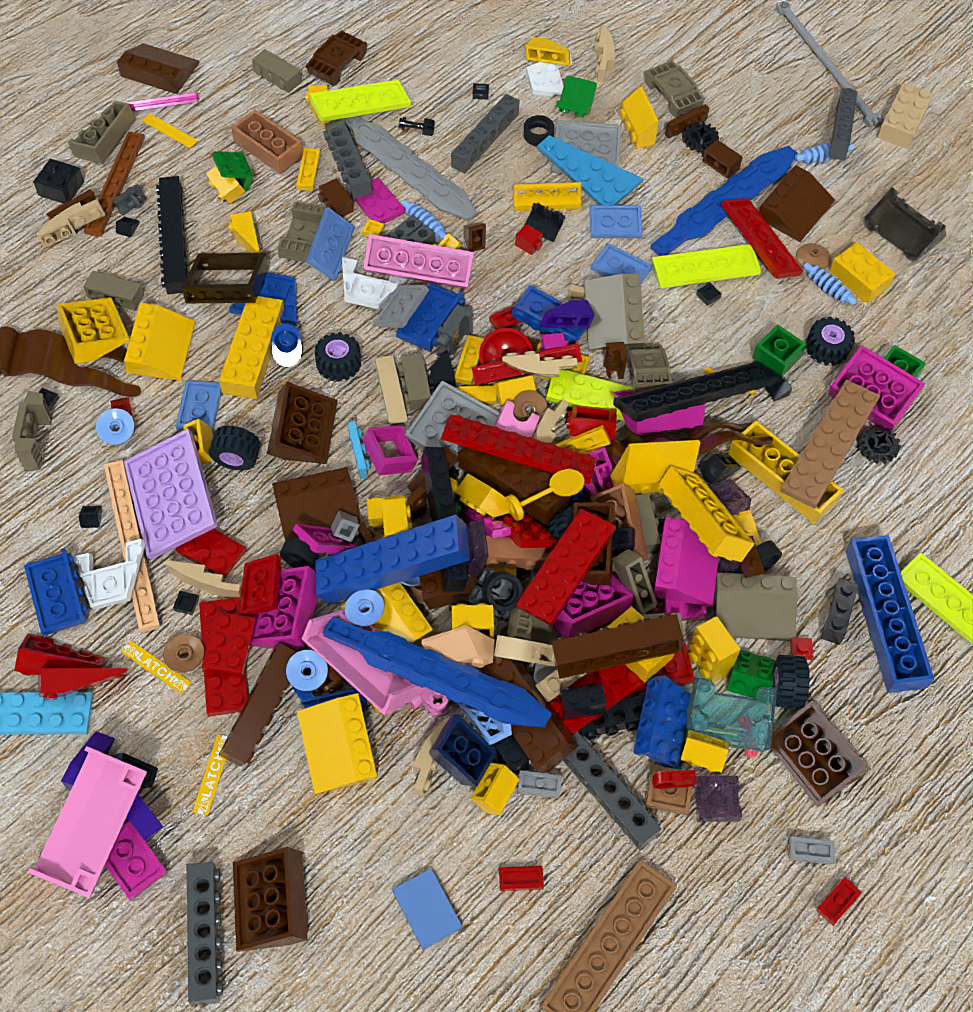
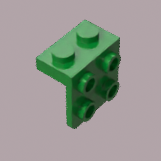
[556,76,597,117]
[212,151,254,191]
[727,650,775,702]

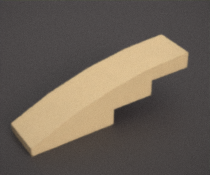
[375,355,408,426]
[165,560,242,600]

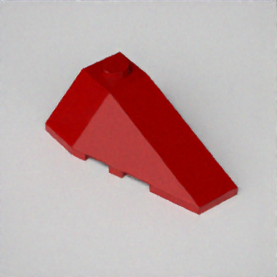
[14,633,105,675]
[38,668,127,701]

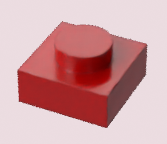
[790,638,814,660]

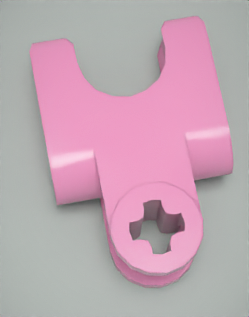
[494,400,540,437]
[406,688,449,717]

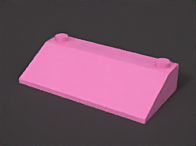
[302,609,426,715]
[28,746,147,898]

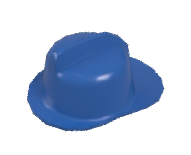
[271,323,302,367]

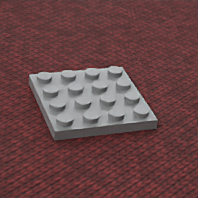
[552,120,621,174]
[405,381,500,474]

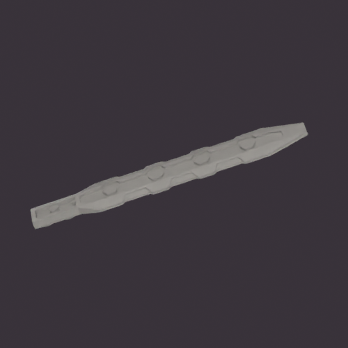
[336,116,477,221]

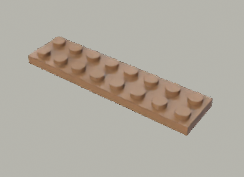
[780,380,880,509]
[540,860,677,1012]

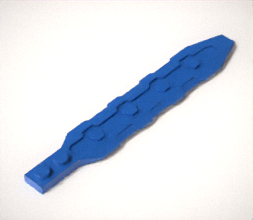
[650,146,798,256]
[322,617,552,728]

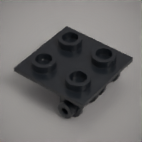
[525,203,566,242]

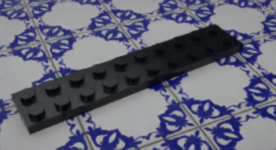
[613,361,783,422]

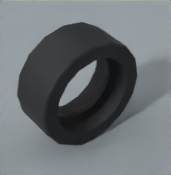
[523,115,555,146]
[280,538,320,569]
[756,540,782,572]
[482,571,523,611]

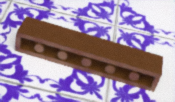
[218,643,297,767]

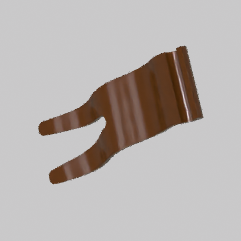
[0,327,141,397]
[604,419,773,465]

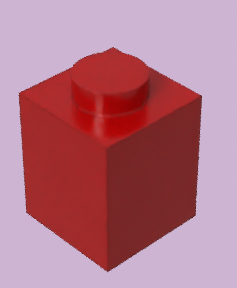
[515,224,543,255]

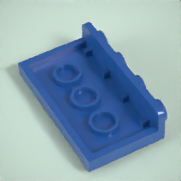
[396,283,466,352]
[511,285,586,345]
[24,548,88,636]
[633,675,693,769]

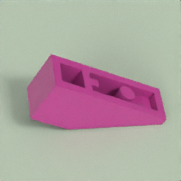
[587,447,614,493]

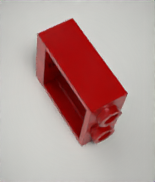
[566,405,617,440]

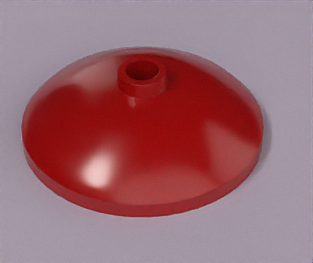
[479,328,533,381]

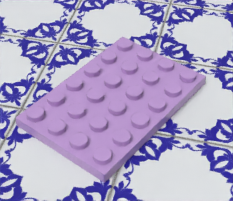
[124,429,218,560]

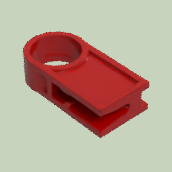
[652,770,697,789]

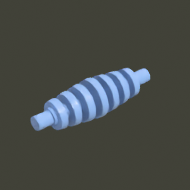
[795,143,854,163]
[402,200,447,240]
[803,262,857,306]

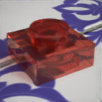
[110,397,133,416]

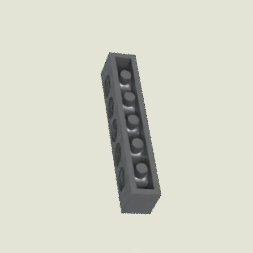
[828,88,858,161]
[451,94,520,174]
[323,119,373,199]
[562,732,662,850]
[186,862,223,1006]

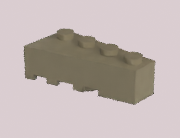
[68,101,135,164]

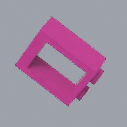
[363,425,418,475]

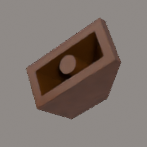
[463,222,486,252]

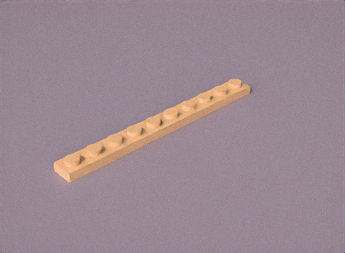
[104,460,161,633]

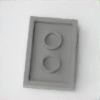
[374,285,429,328]

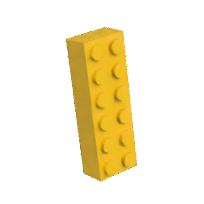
[219,295,284,399]
[728,421,844,524]
[659,466,755,562]

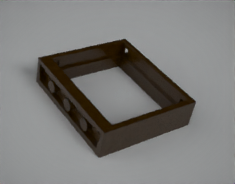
[182,253,269,304]

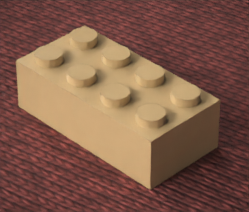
[878,82,934,149]

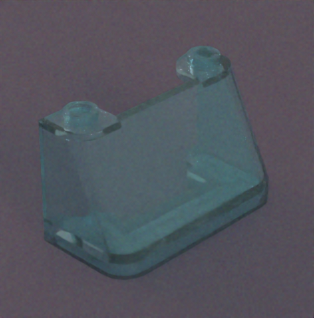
[687,677,778,752]

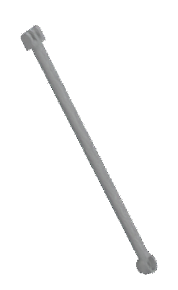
[777,1,884,128]

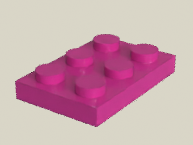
[350,177,405,224]
[293,524,357,555]
[105,821,167,900]

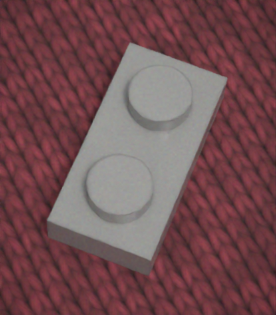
[517,770,562,799]
[789,836,835,865]

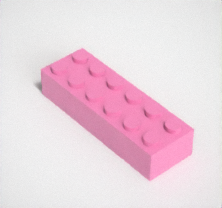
[363,234,474,290]

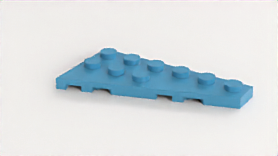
[537,135,643,205]

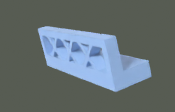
[457,703,512,745]

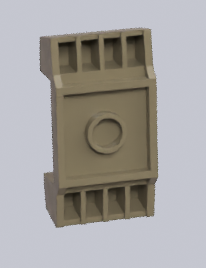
[645,60,705,117]
[278,202,327,262]
[626,344,672,393]
[12,391,52,472]
[507,606,564,645]

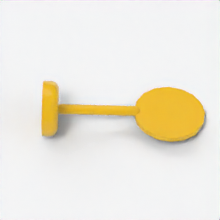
[505,469,585,521]

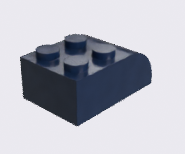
[429,714,497,787]

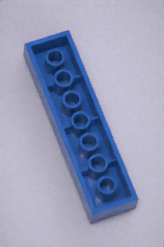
[315,515,470,604]
[846,535,934,693]

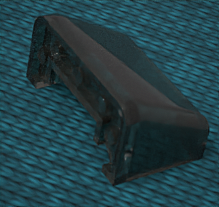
[864,187,946,261]

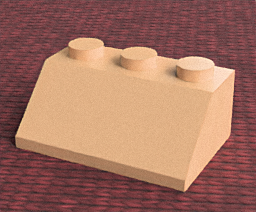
[422,625,495,668]

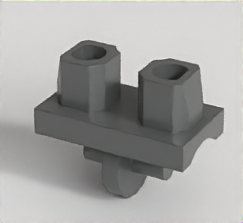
[113,184,146,216]

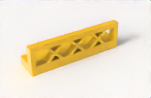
[513,182,581,211]

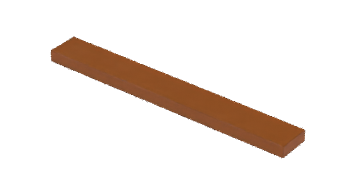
[84,132,145,237]

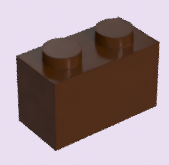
[702,139,743,179]
[318,178,354,217]

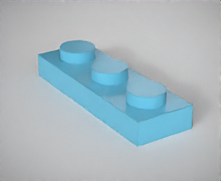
[348,421,370,479]

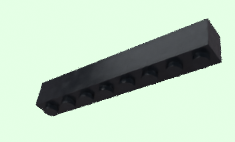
[156,176,187,295]
[421,447,469,592]

